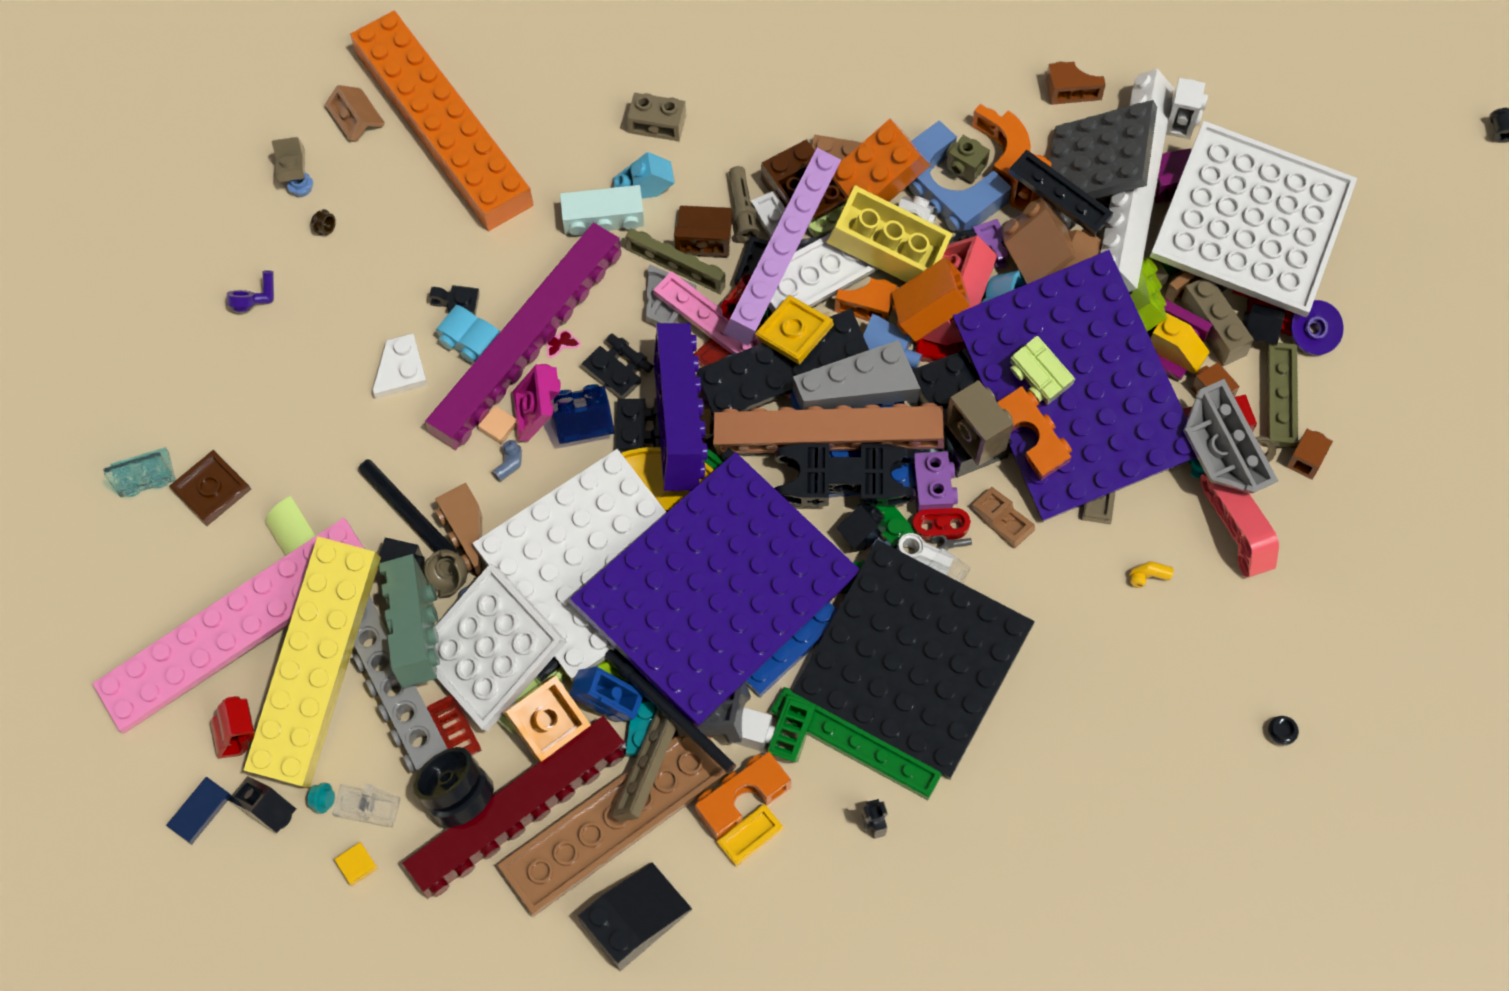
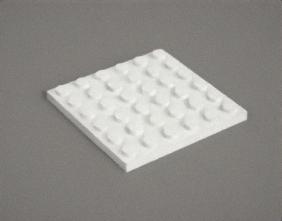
[1150,121,1357,317]
[473,449,667,682]

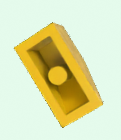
[1151,313,1210,374]

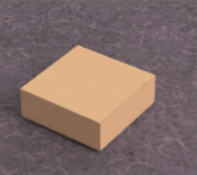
[478,405,516,444]

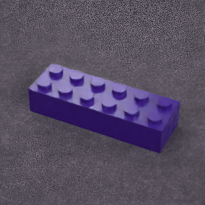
[653,323,707,491]

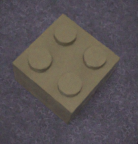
[944,380,1014,467]

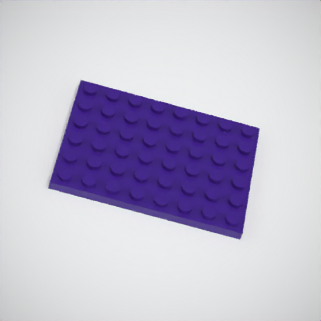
[953,250,1197,522]
[569,452,860,728]

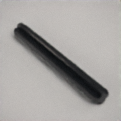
[359,459,457,553]

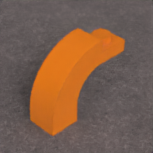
[972,104,1031,192]

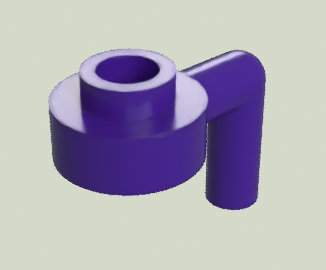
[227,270,274,312]

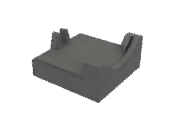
[676,683,751,743]

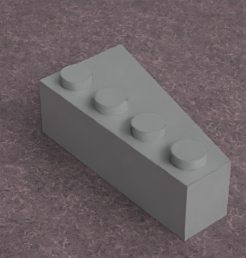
[792,340,920,410]

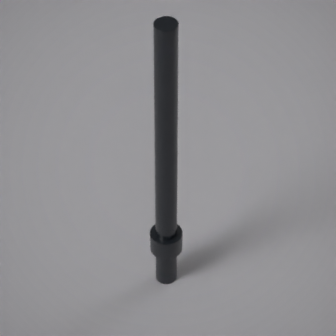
[605,649,736,774]

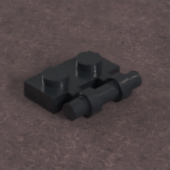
[581,333,654,399]
[616,398,660,453]

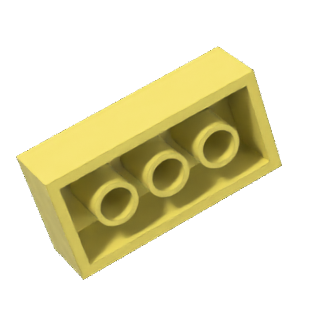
[827,185,952,282]

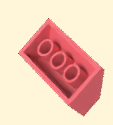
[922,235,997,346]

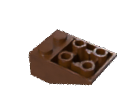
[760,139,848,222]

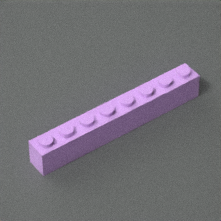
[723,148,841,345]

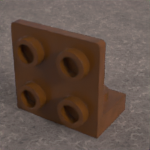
[674,205,732,256]

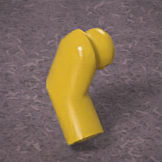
[1129,561,1174,588]

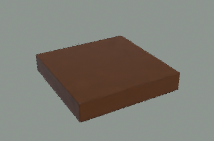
[169,450,252,526]

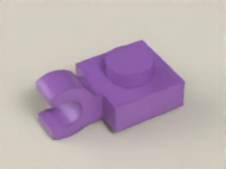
[972,219,1009,269]

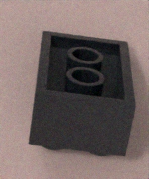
[578,862,692,971]

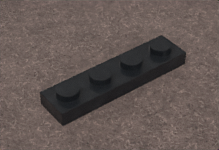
[1009,149,1113,236]

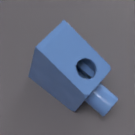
[863,314,922,369]

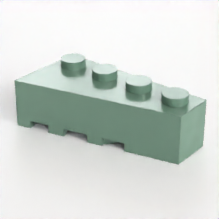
[379,554,440,688]

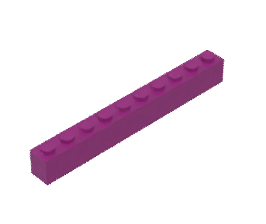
[425,222,622,451]

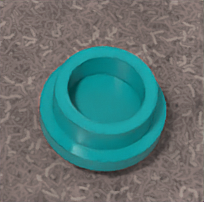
[308,783,335,814]

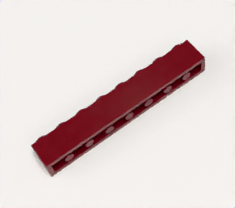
[402,715,626,899]

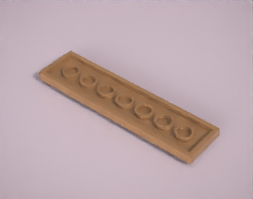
[497,735,733,917]

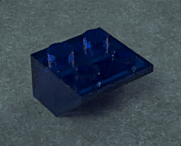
[551,384,615,444]

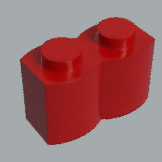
[211,696,255,758]

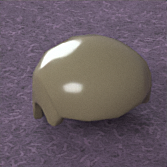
[424,549,468,597]

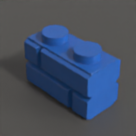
[570,666,643,722]

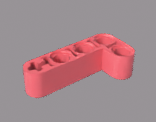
[1200,474,1279,578]

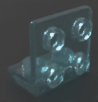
[103,447,176,498]

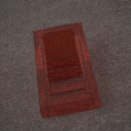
[427,694,482,756]

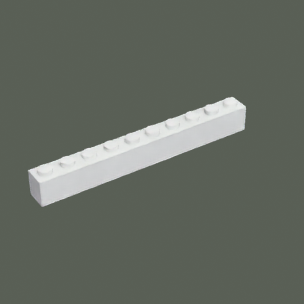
[1100,68,1174,292]

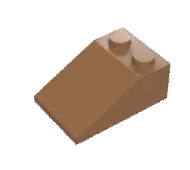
[1001,197,1076,284]

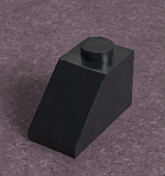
[228,776,296,833]

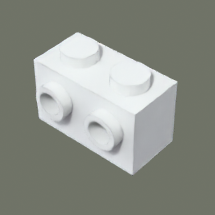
[1166,78,1208,139]

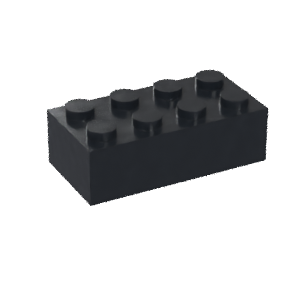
[912,351,1012,478]

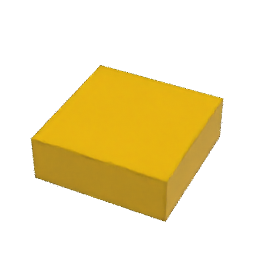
[334,842,378,886]

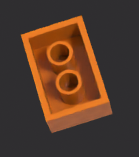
[833,118,931,202]

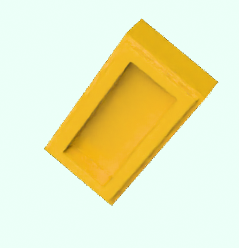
[717,803,784,867]

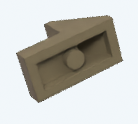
[272,137,305,182]

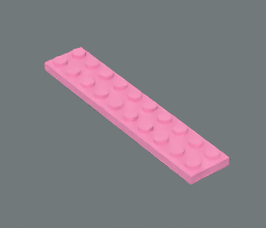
[92,518,365,733]

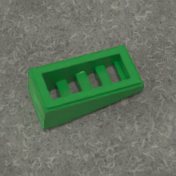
[767,695,817,762]

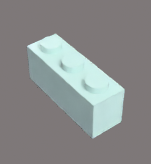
[560,185,645,235]

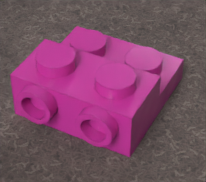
[513,364,561,441]

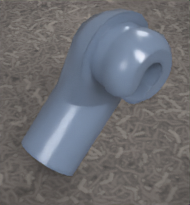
[492,440,522,482]

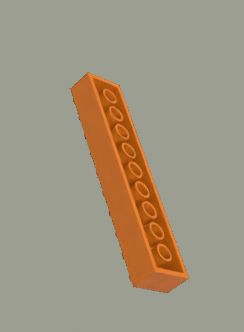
[350,10,534,232]

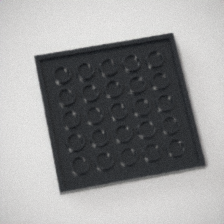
[792,539,1035,780]

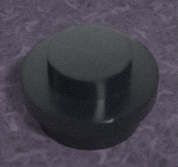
[1267,716,1299,746]

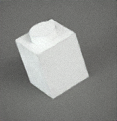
[733,708,776,752]

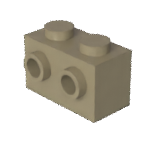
[627,92,686,142]

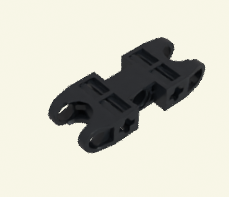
[774,443,915,507]

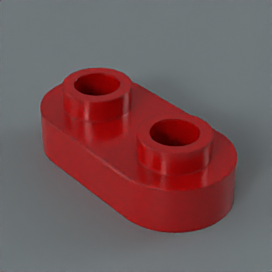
[912,508,971,540]

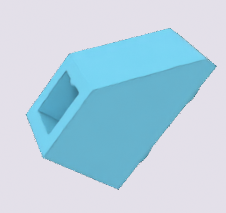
[613,152,675,199]

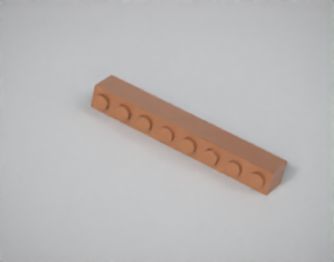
[713,403,944,454]

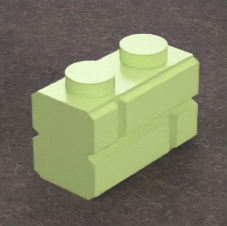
[1010,336,1075,405]

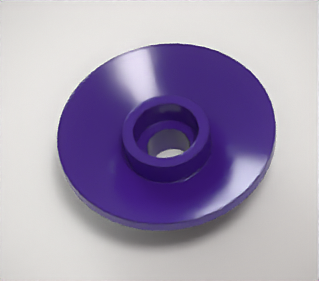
[1290,300,1344,355]

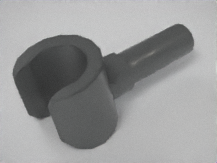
[931,535,972,552]

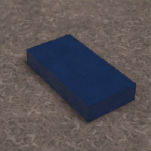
[166,777,232,845]

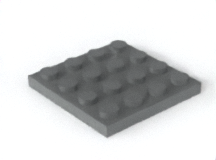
[1049,100,1157,199]

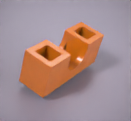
[997,386,1072,480]
[695,752,791,841]

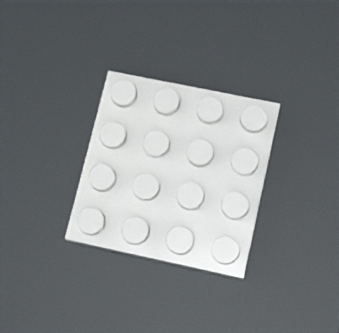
[435,563,567,731]

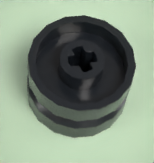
[413,747,494,828]

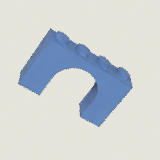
[908,120,1012,233]

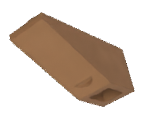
[435,483,483,577]

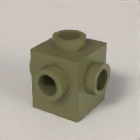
[946,135,990,183]

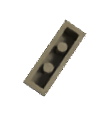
[1180,278,1254,367]

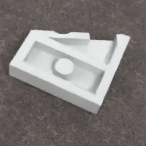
[373,334,428,399]

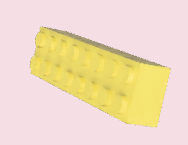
[244,536,381,788]

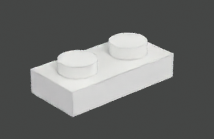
[751,190,785,239]

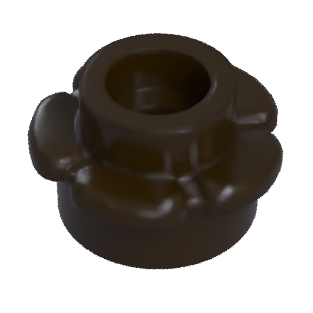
[311,209,336,235]

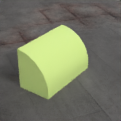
[266,496,315,556]

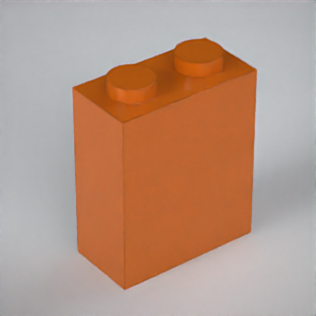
[892,256,971,342]

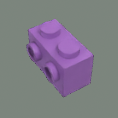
[912,451,958,513]

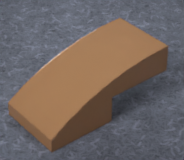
[972,487,1035,548]

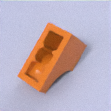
[834,278,897,321]

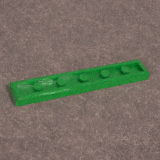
[770,687,942,801]

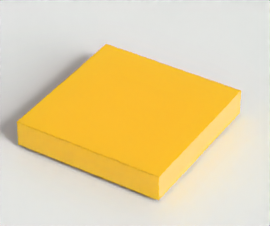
[755,294,834,365]

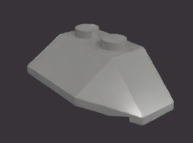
[1183,379,1278,494]

